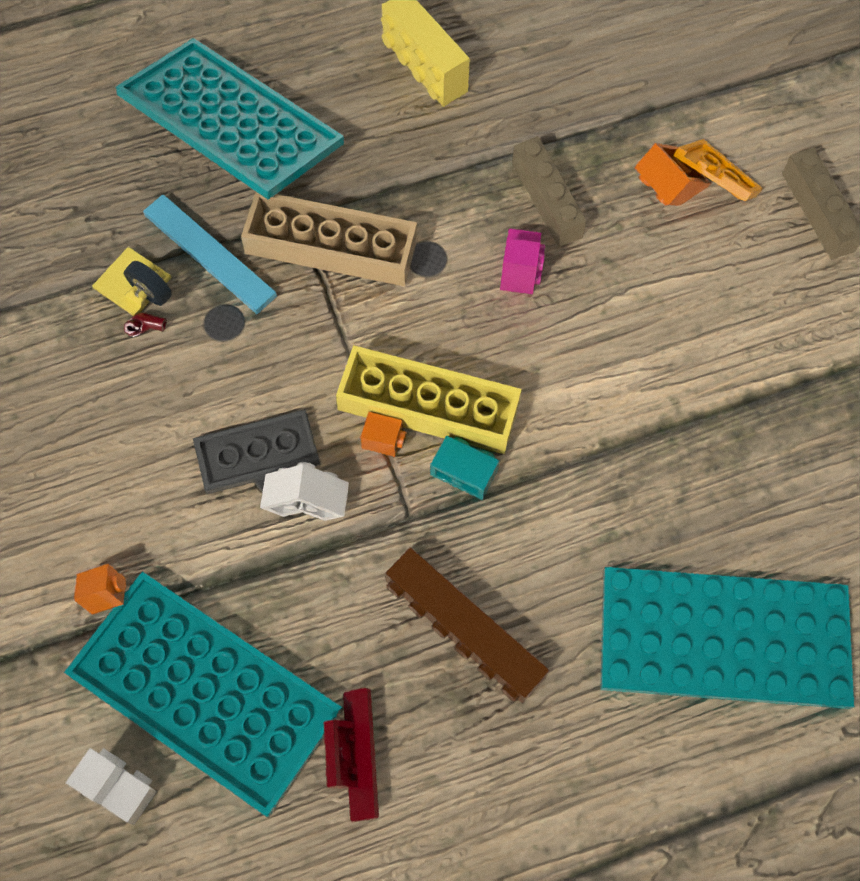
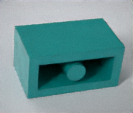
[430,435,499,500]

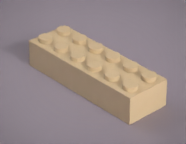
[241,192,417,286]

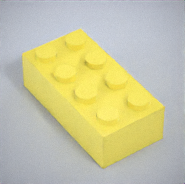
[381,0,470,107]

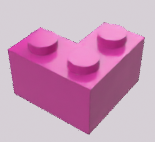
[500,229,545,294]

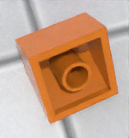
[634,143,712,206]

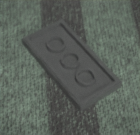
[193,409,321,495]

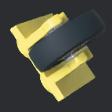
[92,247,172,316]

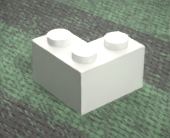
[260,462,349,521]
[66,748,157,825]

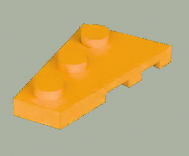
[673,139,763,202]

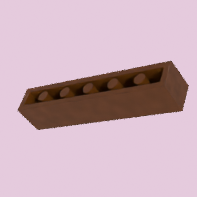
[385,547,550,704]

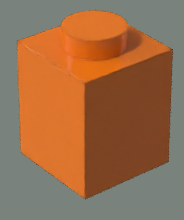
[360,412,407,457]
[74,564,127,615]

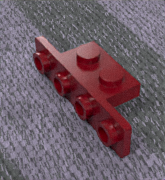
[324,687,379,822]

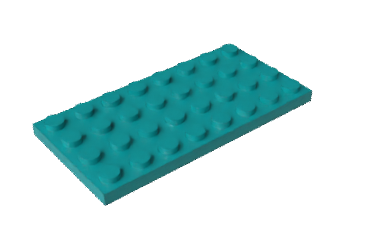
[116,38,344,200]
[600,567,854,709]
[64,571,343,818]

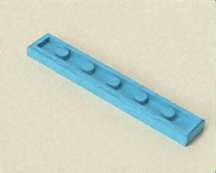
[143,194,277,314]

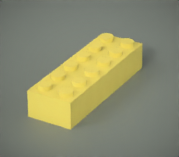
[336,345,522,454]

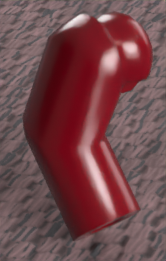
[123,313,167,337]

